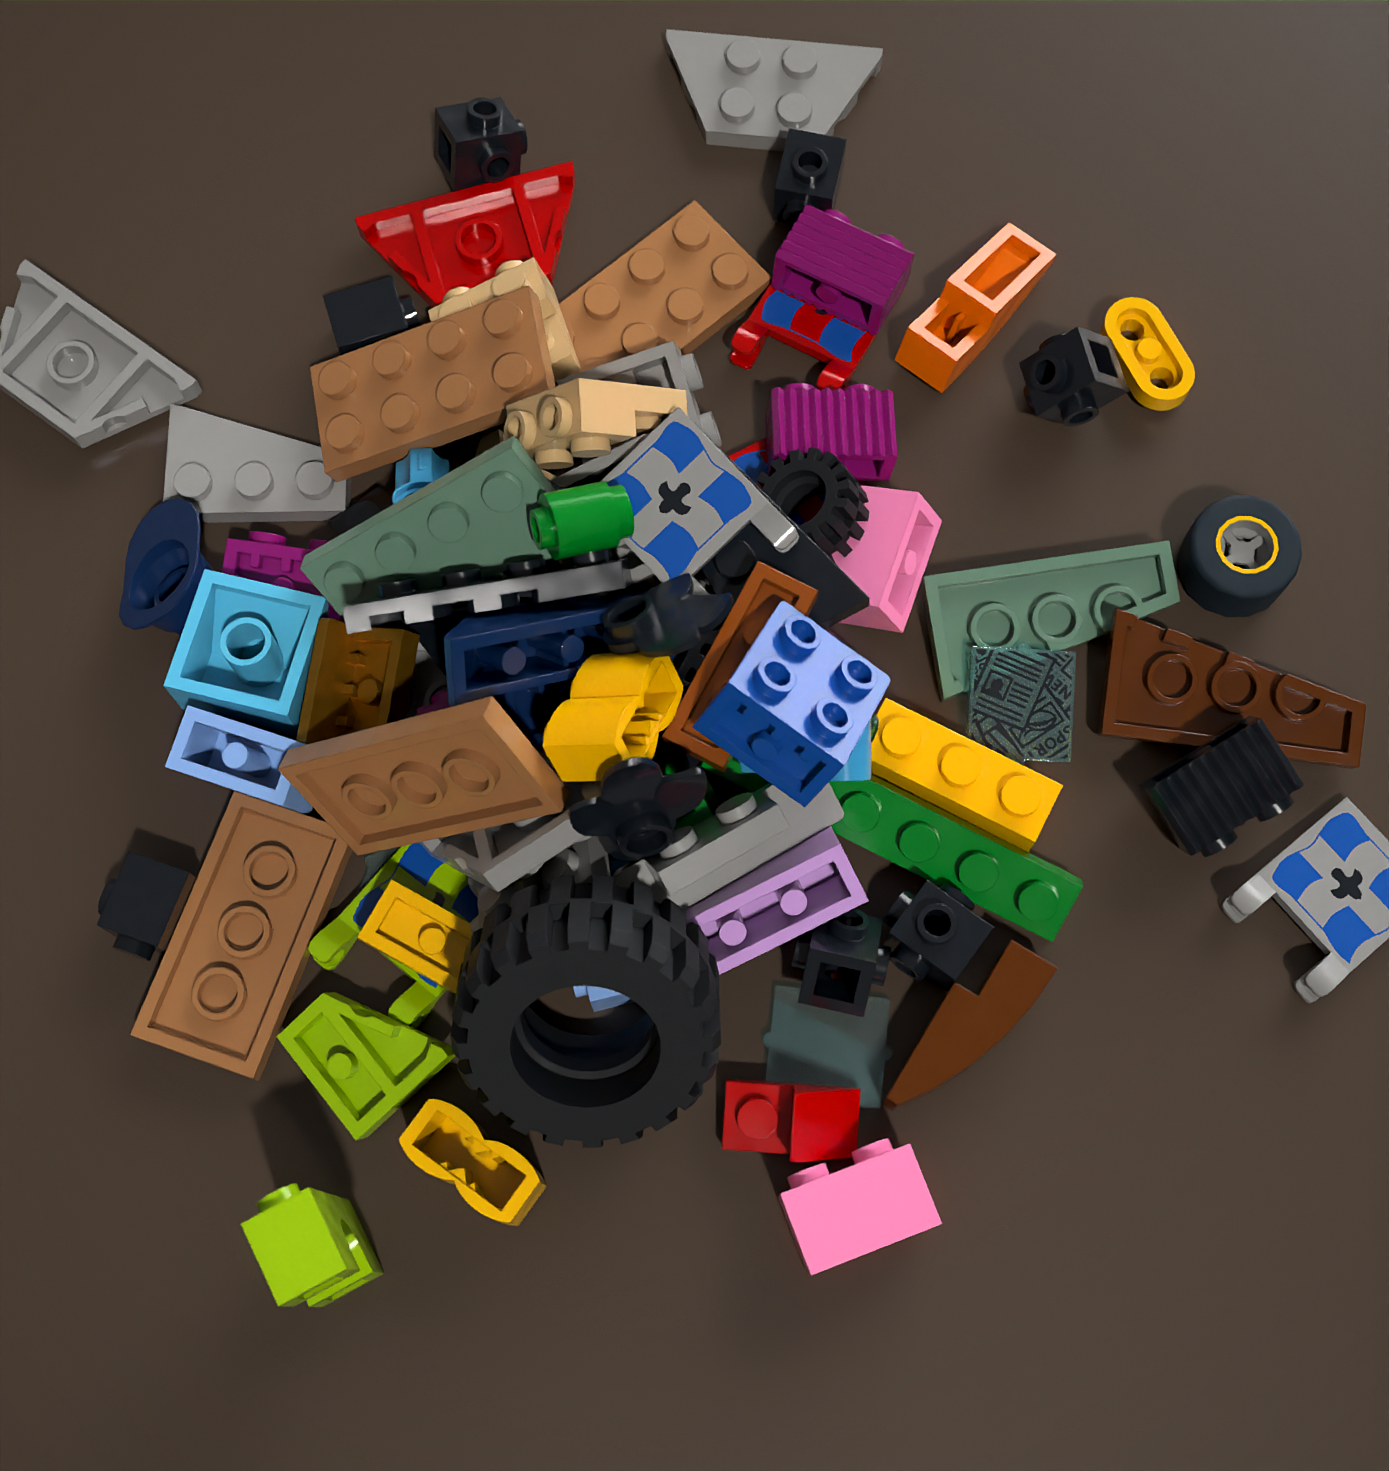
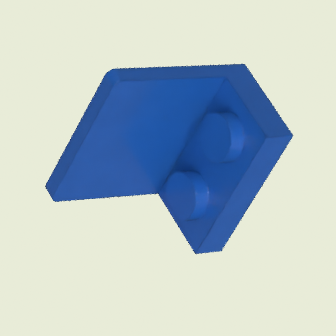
[693,601,891,808]

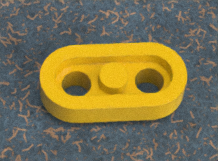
[1100,297,1195,411]

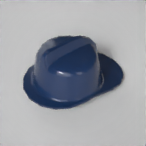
[119,498,214,635]

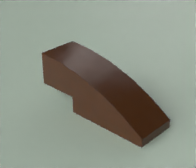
[881,939,1059,1112]

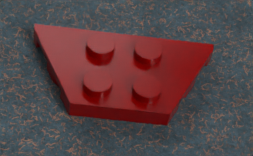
[355,161,576,308]

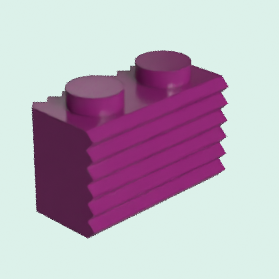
[772,204,915,335]
[765,383,898,481]

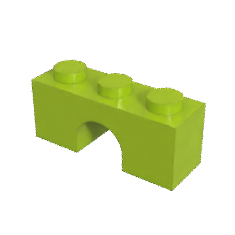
[241,1183,384,1307]

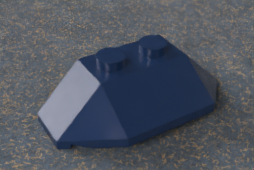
[444,591,685,746]

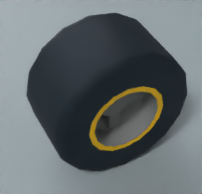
[1177,495,1302,617]

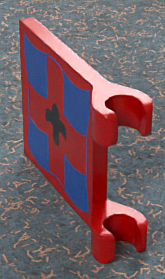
[730,282,905,391]

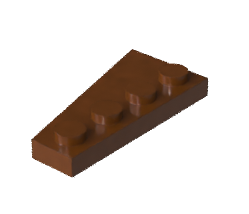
[1097,608,1366,769]

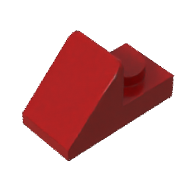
[722,1078,861,1163]

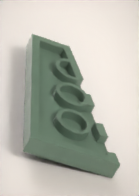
[300,435,556,616]
[920,540,1180,702]

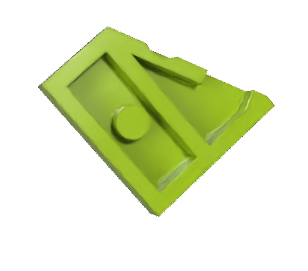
[276,992,456,1141]

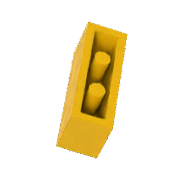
[871,698,1063,852]

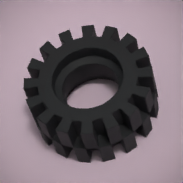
[756,448,869,564]

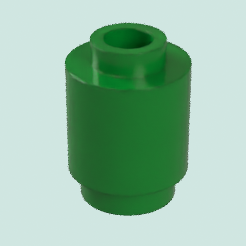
[529,481,634,560]

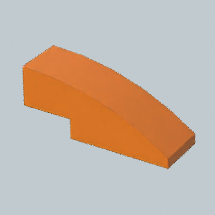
[894,223,1057,393]

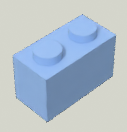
[165,705,313,816]

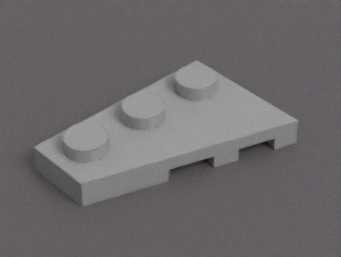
[163,403,352,523]

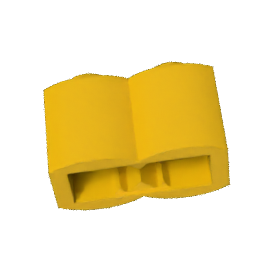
[542,651,683,782]
[399,1099,547,1226]

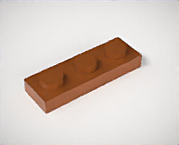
[662,561,818,772]

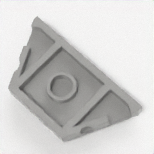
[665,29,883,152]
[0,259,203,449]
[419,750,601,892]

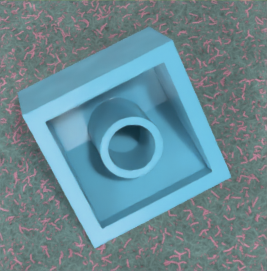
[163,569,329,738]

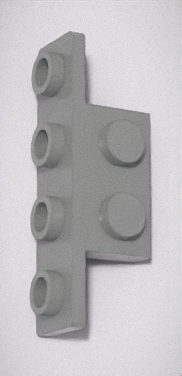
[610,783,844,910]

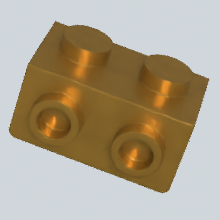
[296,618,420,745]

